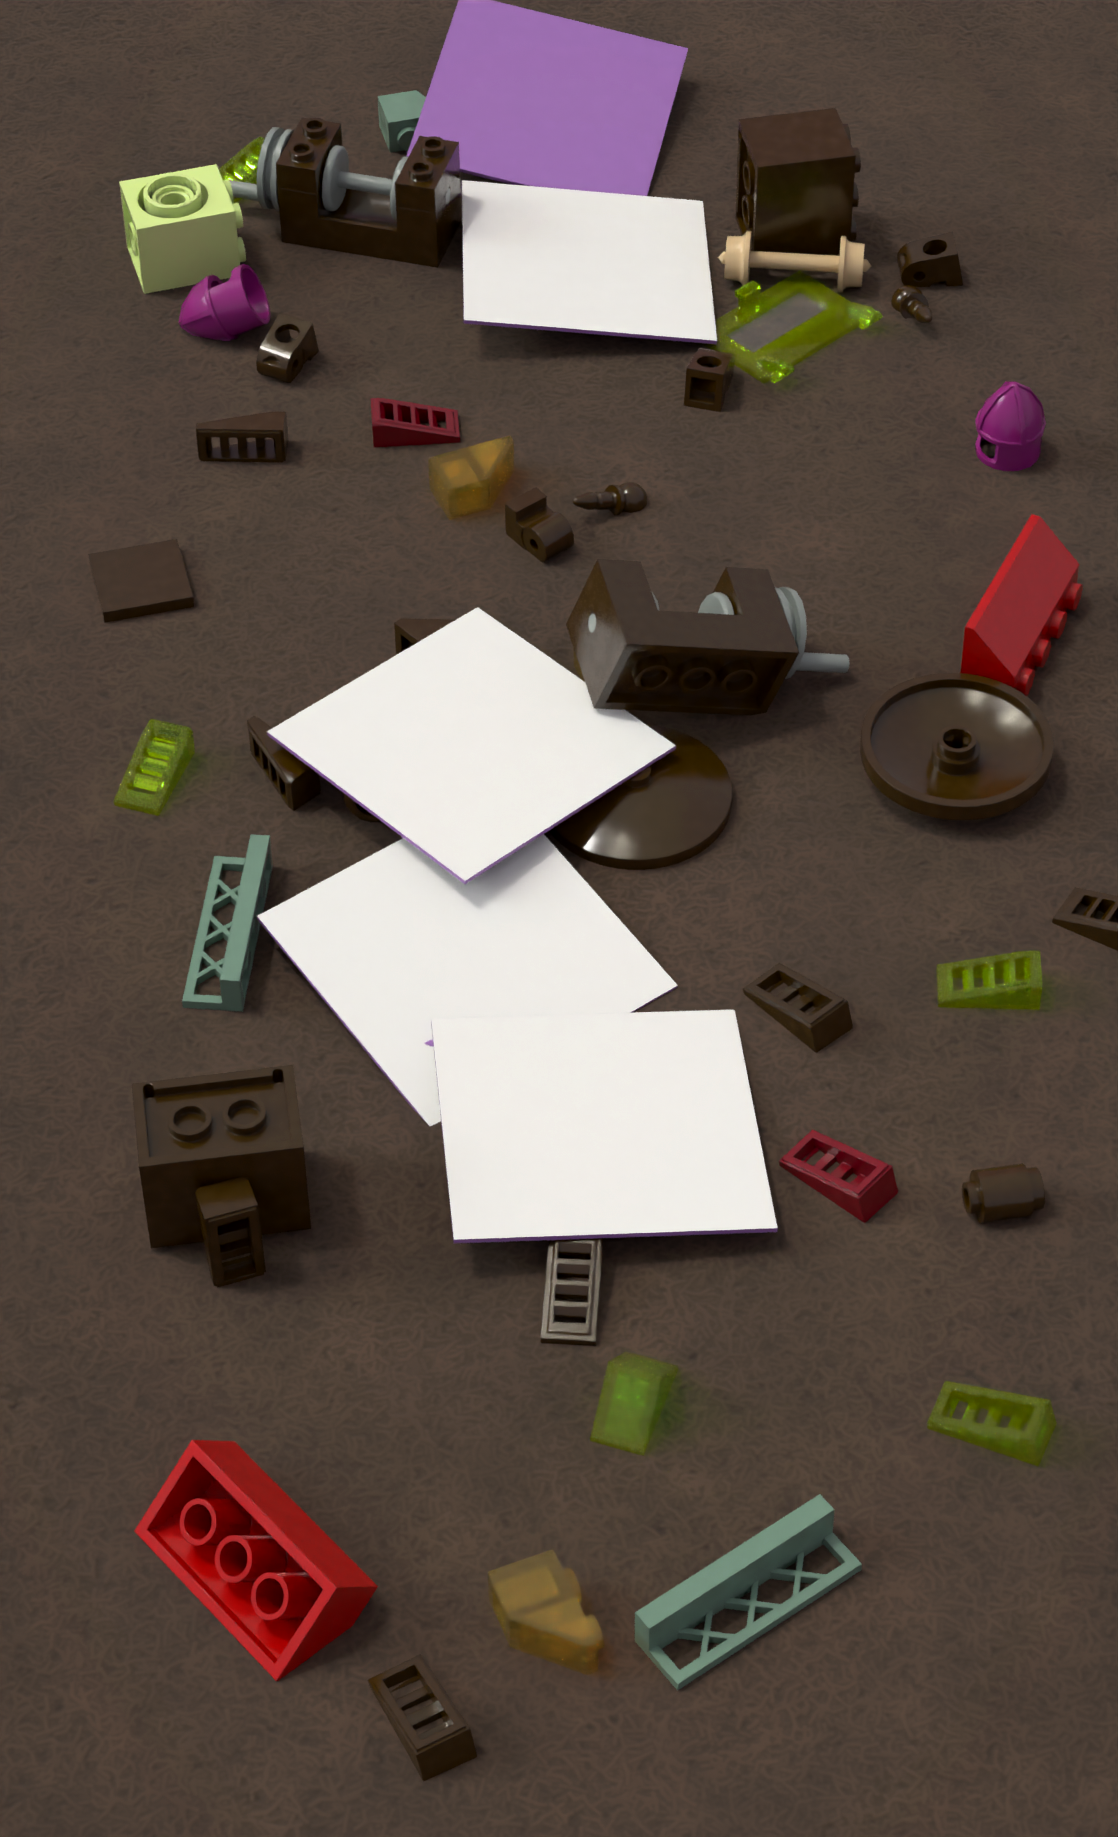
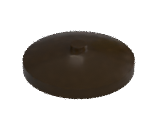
[860,673,1054,820]
[549,724,732,870]

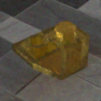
[428,435,514,520]
[488,1549,604,1675]

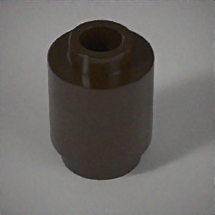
[962,1163,1045,1223]

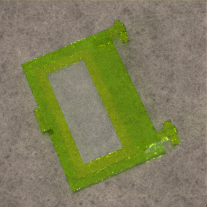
[702,270,882,384]

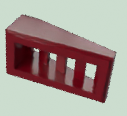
[370,398,460,447]
[779,1129,898,1223]

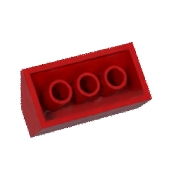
[960,514,1083,696]
[134,1440,378,1681]

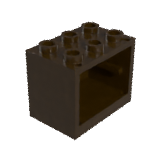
[735,108,861,256]
[132,1065,311,1248]

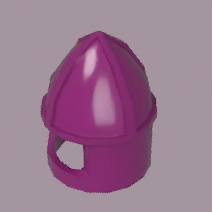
[178,264,271,341]
[975,381,1046,471]

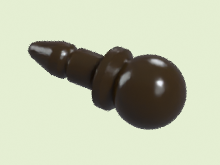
[891,285,933,323]
[573,482,647,516]

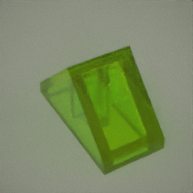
[590,1352,678,1456]

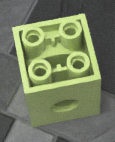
[119,164,246,294]

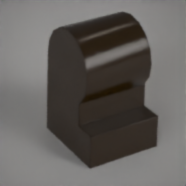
[897,231,963,287]
[256,313,319,383]
[684,348,735,412]
[505,487,574,563]

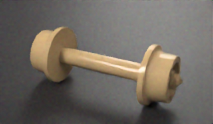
[718,231,871,293]

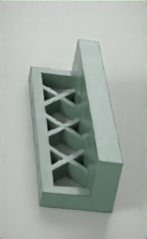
[182,834,273,1012]
[635,1494,862,1691]

